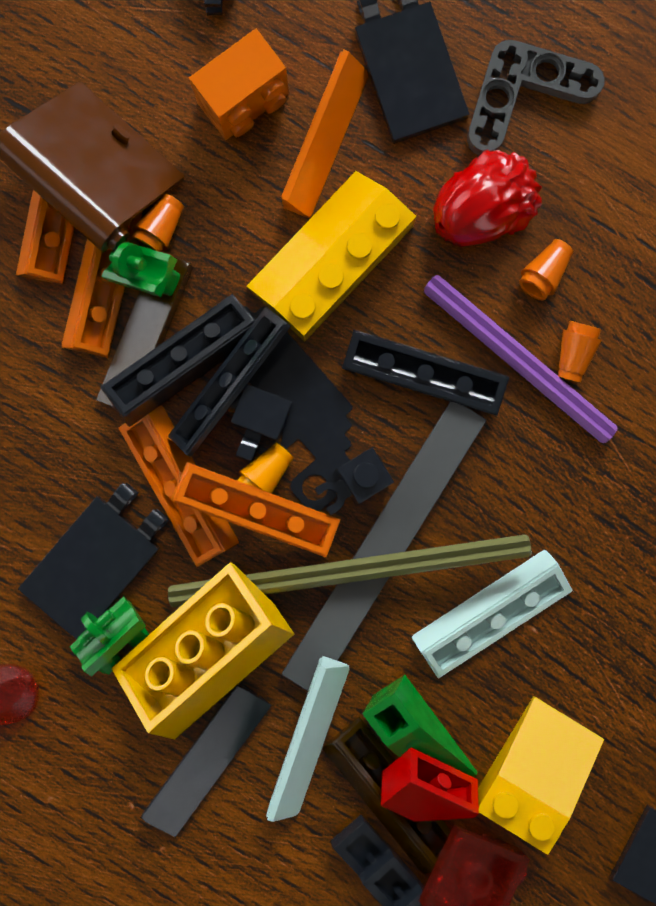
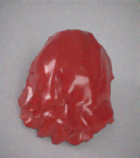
[433,150,542,247]

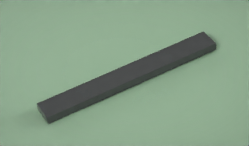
[282,401,486,691]

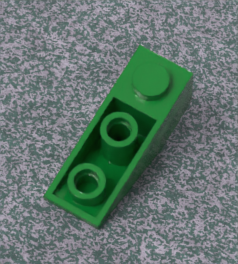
[362,675,478,777]

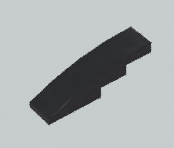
[330,815,442,906]

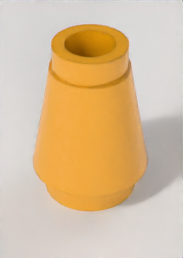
[237,442,294,494]

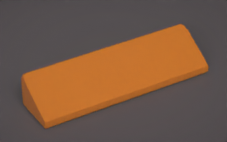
[281,49,368,218]
[16,190,74,284]
[62,211,143,358]
[119,405,239,567]
[171,462,341,557]

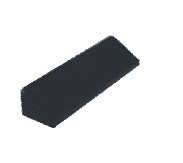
[100,294,255,427]
[168,307,291,458]
[342,330,510,416]
[140,682,272,837]

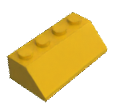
[246,171,417,342]
[111,562,294,740]

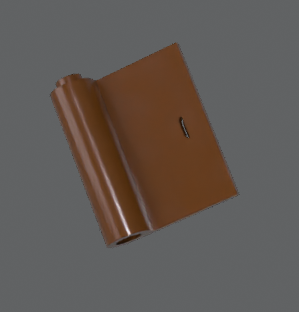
[0,81,185,252]

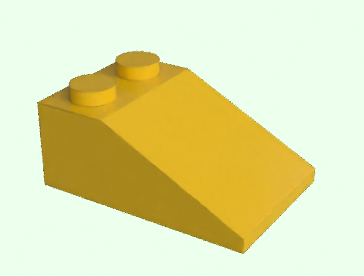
[478,696,604,855]

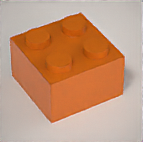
[189,28,289,141]

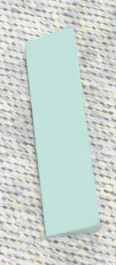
[412,550,573,679]
[266,656,349,822]

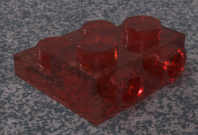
[419,825,530,906]

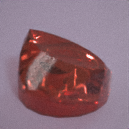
[0,663,40,725]

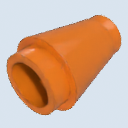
[131,194,184,252]
[519,239,574,300]
[557,321,602,383]

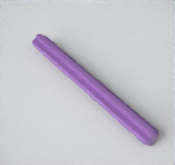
[424,275,618,443]

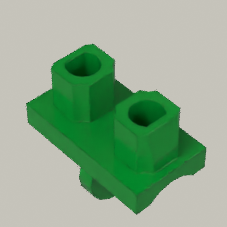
[101,242,180,297]
[70,596,149,677]

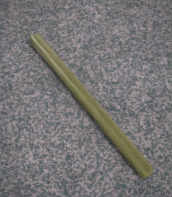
[168,534,532,607]

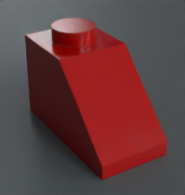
[381,747,479,822]

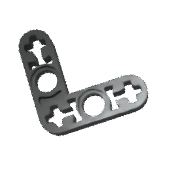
[467,40,605,156]

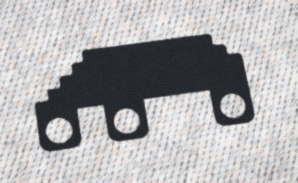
[199,306,353,511]

